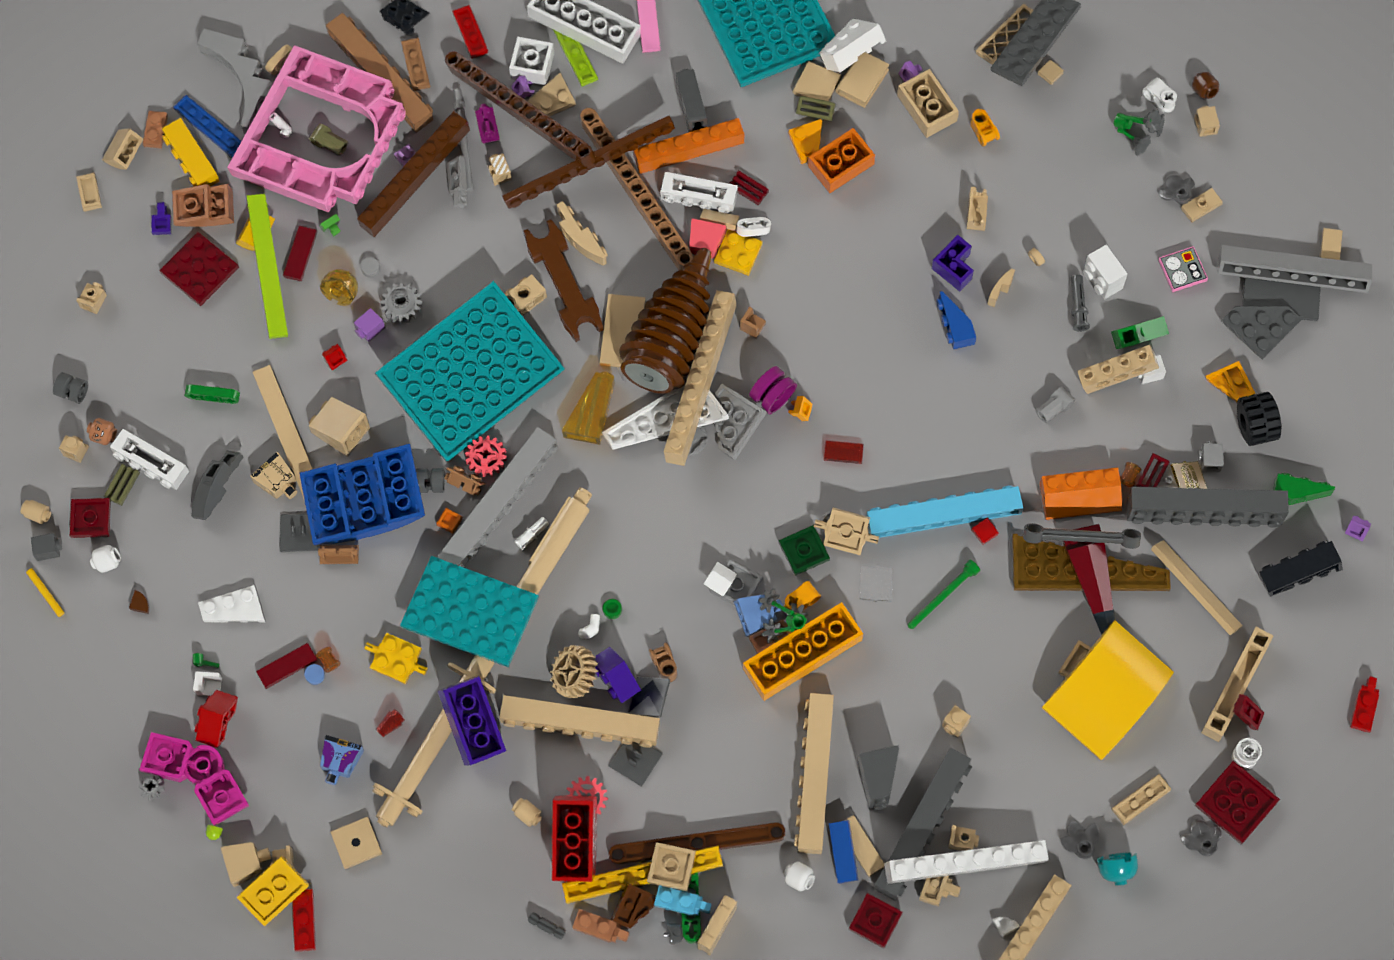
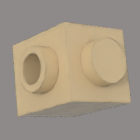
[942,705,971,737]

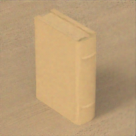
[836,52,890,108]
[697,895,737,956]

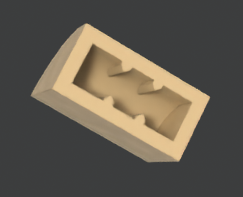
[102,129,143,170]

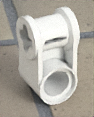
[1142,77,1177,113]

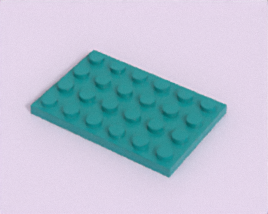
[400,556,539,667]

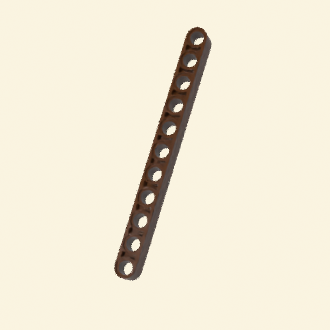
[444,51,596,167]

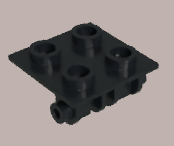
[379,0,430,35]

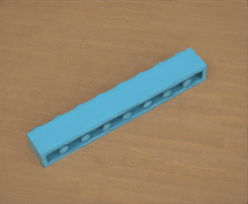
[866,485,1023,538]

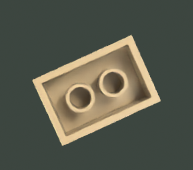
[897,69,959,138]

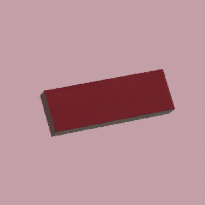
[283,226,318,282]
[256,642,318,689]

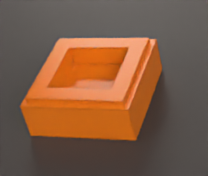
[436,508,463,534]

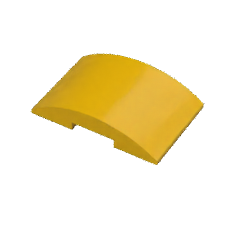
[1041,620,1174,760]

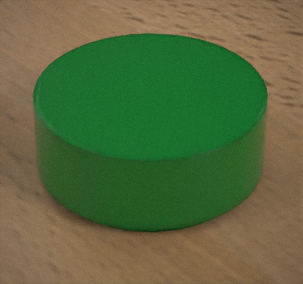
[602,599,622,619]

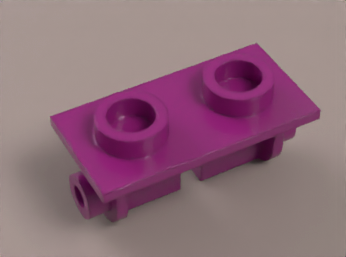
[475,104,500,143]

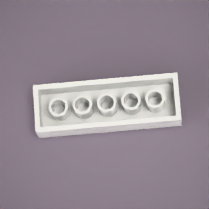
[527,0,641,64]

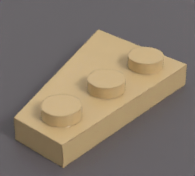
[518,73,576,126]

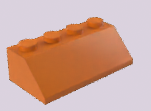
[1040,468,1122,520]

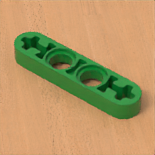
[681,872,701,944]

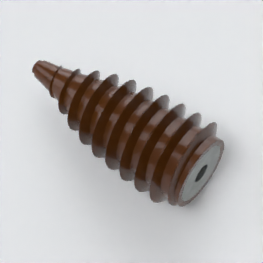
[619,248,712,394]

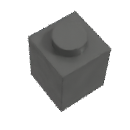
[31,533,62,561]

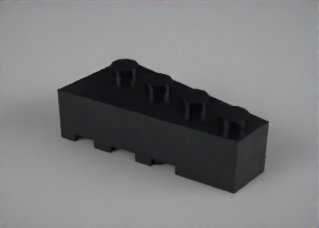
[1259,541,1343,597]

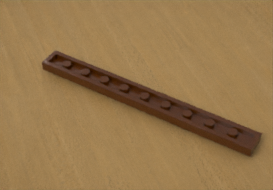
[502,115,675,209]

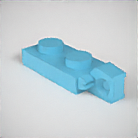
[654,886,712,916]

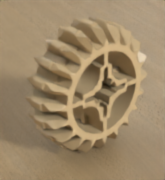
[550,645,598,698]

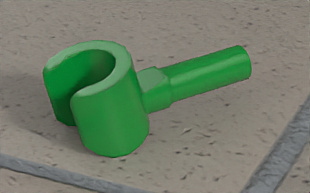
[193,653,220,668]

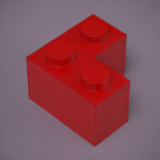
[195,690,238,748]

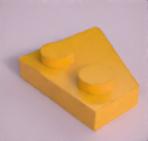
[788,119,822,164]
[1205,361,1256,402]

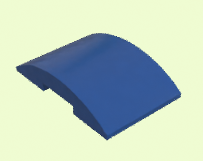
[299,444,425,545]

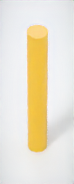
[26,568,65,617]

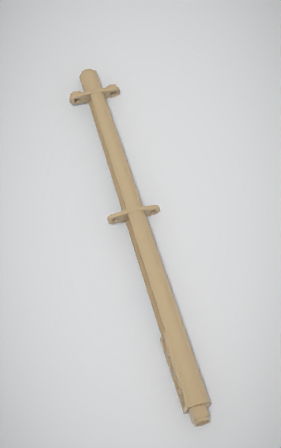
[372,487,592,828]

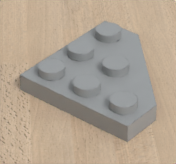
[714,383,767,460]

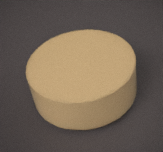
[1028,248,1045,266]

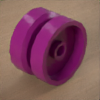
[749,366,797,415]

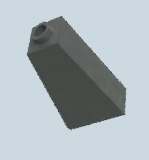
[676,69,707,132]

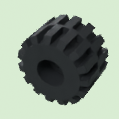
[1237,391,1282,446]

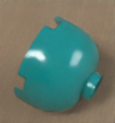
[1097,852,1138,886]

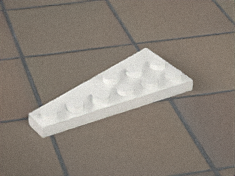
[602,382,729,450]

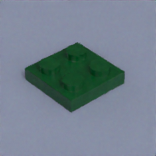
[778,525,830,576]

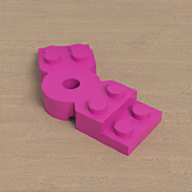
[139,732,249,826]

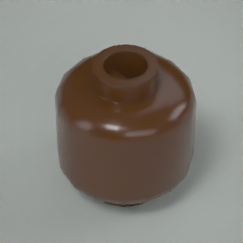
[1192,72,1219,99]

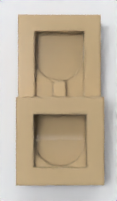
[987,269,1015,307]

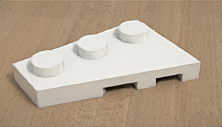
[198,585,266,623]

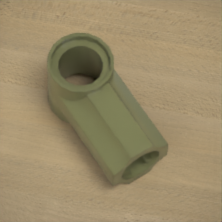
[309,123,348,156]

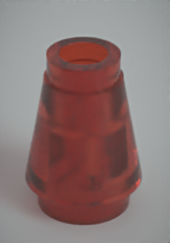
[376,709,405,737]

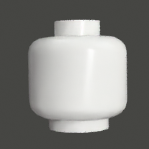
[90,545,121,573]
[784,861,815,892]

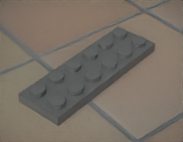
[991,0,1081,86]

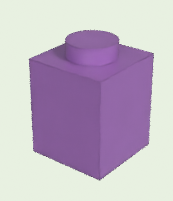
[354,308,385,342]

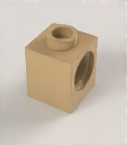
[1194,106,1220,137]

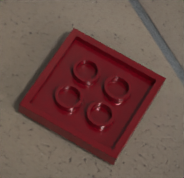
[159,232,239,306]
[1195,761,1280,845]

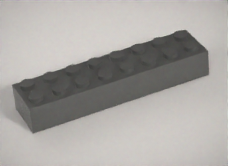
[1127,487,1289,528]

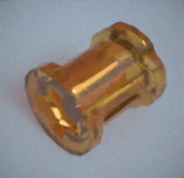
[1120,462,1142,487]
[316,647,341,673]

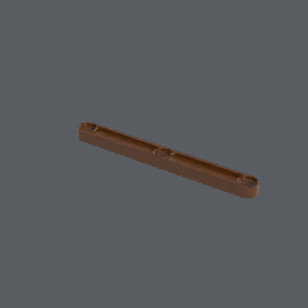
[609,822,785,864]

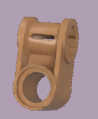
[648,642,678,682]

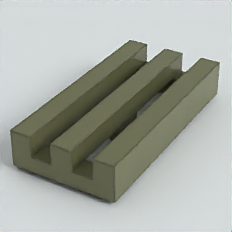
[796,96,836,121]
[104,464,140,506]

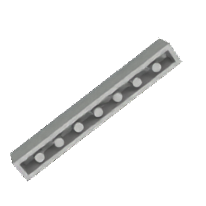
[1218,245,1372,293]

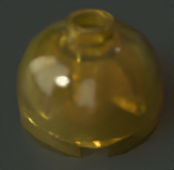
[320,269,358,306]

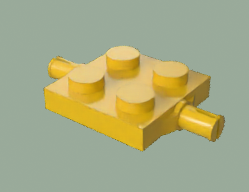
[364,633,428,684]

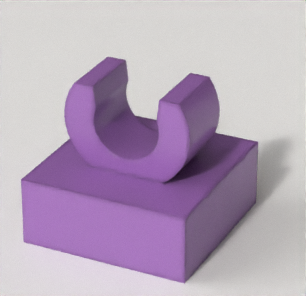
[898,61,923,82]
[511,76,535,99]
[1345,516,1371,542]

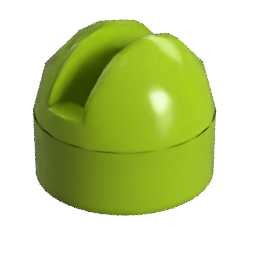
[206,825,223,840]

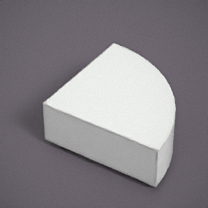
[992,917,1020,938]

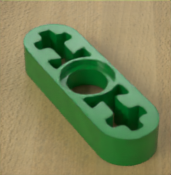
[184,384,240,404]

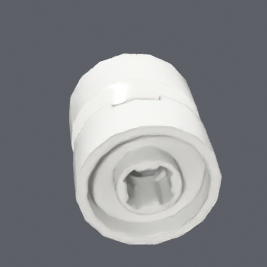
[1232,738,1262,770]

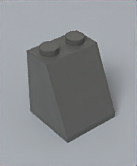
[858,745,899,810]

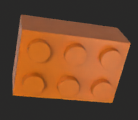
[808,128,875,193]

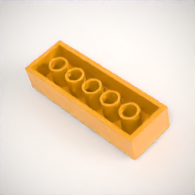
[743,602,863,701]

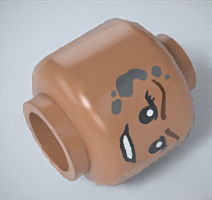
[87,418,117,445]

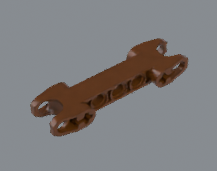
[523,219,604,342]

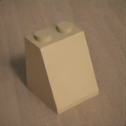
[309,397,370,457]

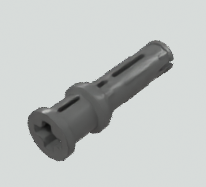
[1071,275,1090,332]

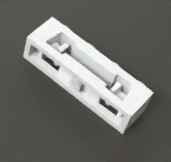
[660,172,738,213]
[110,429,189,490]

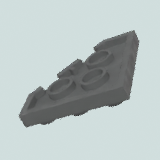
[1221,306,1302,360]

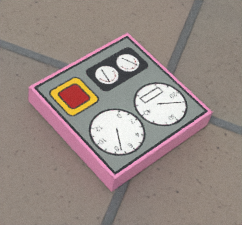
[1158,246,1208,293]

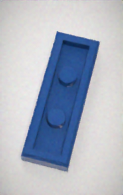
[829,820,859,884]

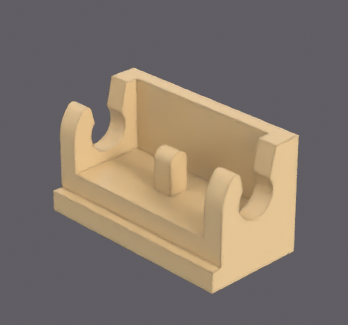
[967,187,988,231]

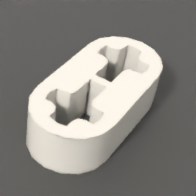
[736,217,771,237]

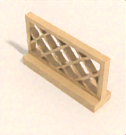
[976,4,1033,65]

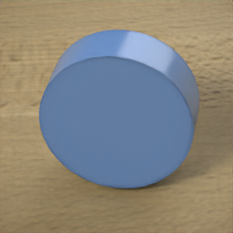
[304,664,325,685]

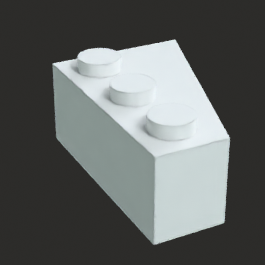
[819,19,886,72]

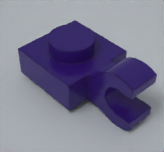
[152,202,172,235]

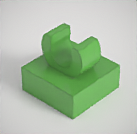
[320,214,340,236]

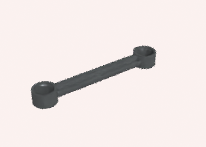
[1023,523,1141,549]

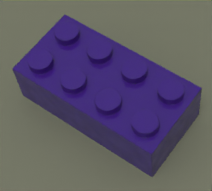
[437,677,506,766]

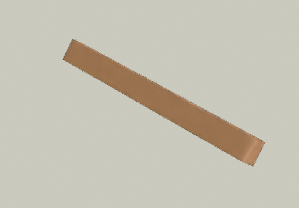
[580,108,693,270]

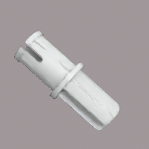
[514,517,549,550]

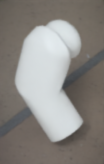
[269,112,292,138]
[578,614,600,639]

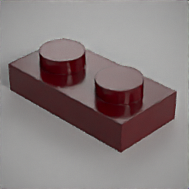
[1233,694,1264,730]

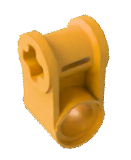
[970,109,1000,147]
[784,581,821,610]

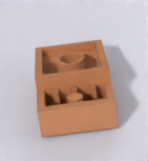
[172,184,234,227]

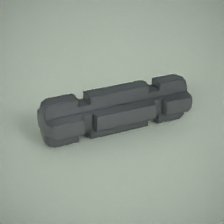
[528,912,566,939]

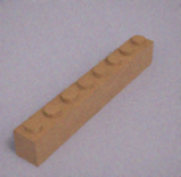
[326,13,433,133]

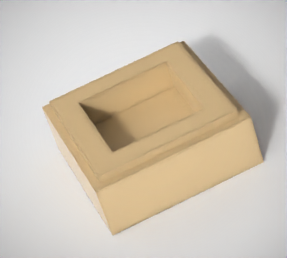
[1038,60,1064,85]

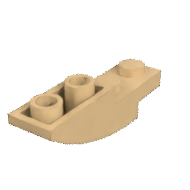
[557,201,608,266]

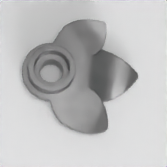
[1158,175,1195,204]
[1181,820,1221,856]
[1060,821,1099,859]

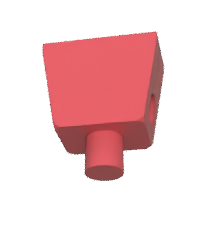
[690,218,726,258]

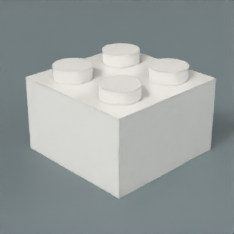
[509,37,554,85]
[1083,245,1127,300]

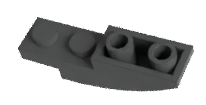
[191,450,244,520]

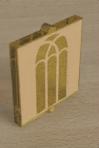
[1170,461,1207,489]

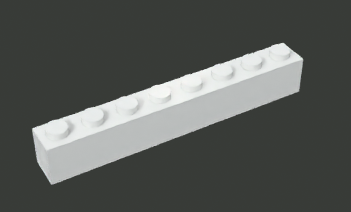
[884,840,1049,884]

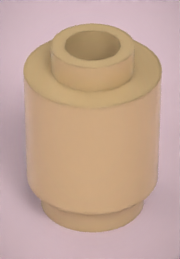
[20,500,51,524]
[512,798,542,827]

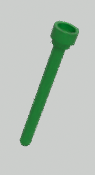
[908,560,981,629]

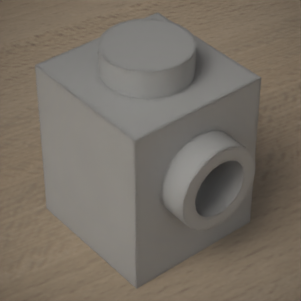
[1198,441,1224,472]

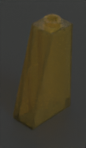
[562,371,615,445]

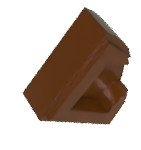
[129,590,149,614]

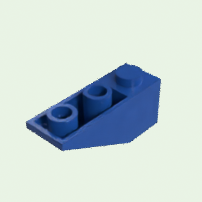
[936,291,976,350]

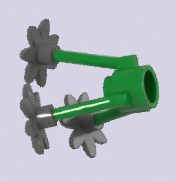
[759,588,808,644]

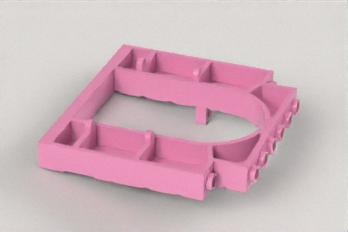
[227,45,406,213]

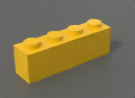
[161,118,220,187]

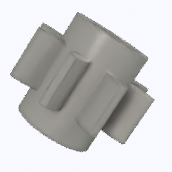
[139,775,165,801]

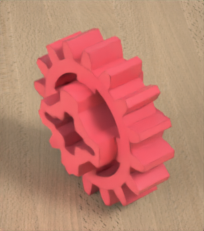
[465,436,507,477]
[565,776,608,815]

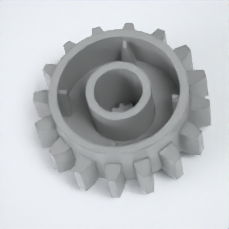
[380,283,422,324]

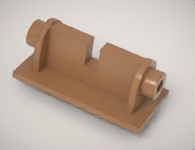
[444,465,486,496]
[318,545,359,564]

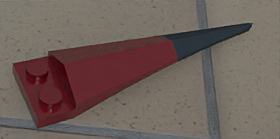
[1063,524,1115,635]

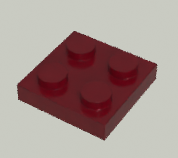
[69,498,111,538]
[848,893,903,948]

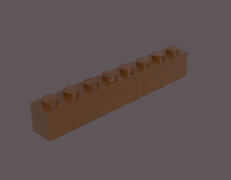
[357,111,470,238]

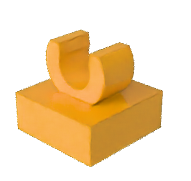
[788,396,813,421]

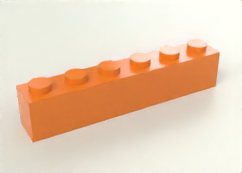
[633,118,744,174]

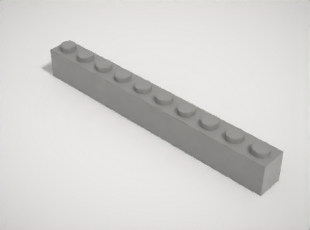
[437,427,558,568]

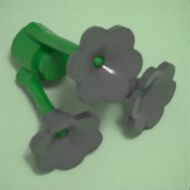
[1114,110,1165,156]

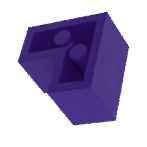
[932,234,974,292]
[594,647,641,703]

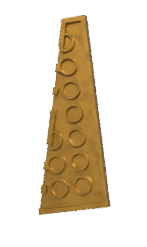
[1012,534,1171,591]

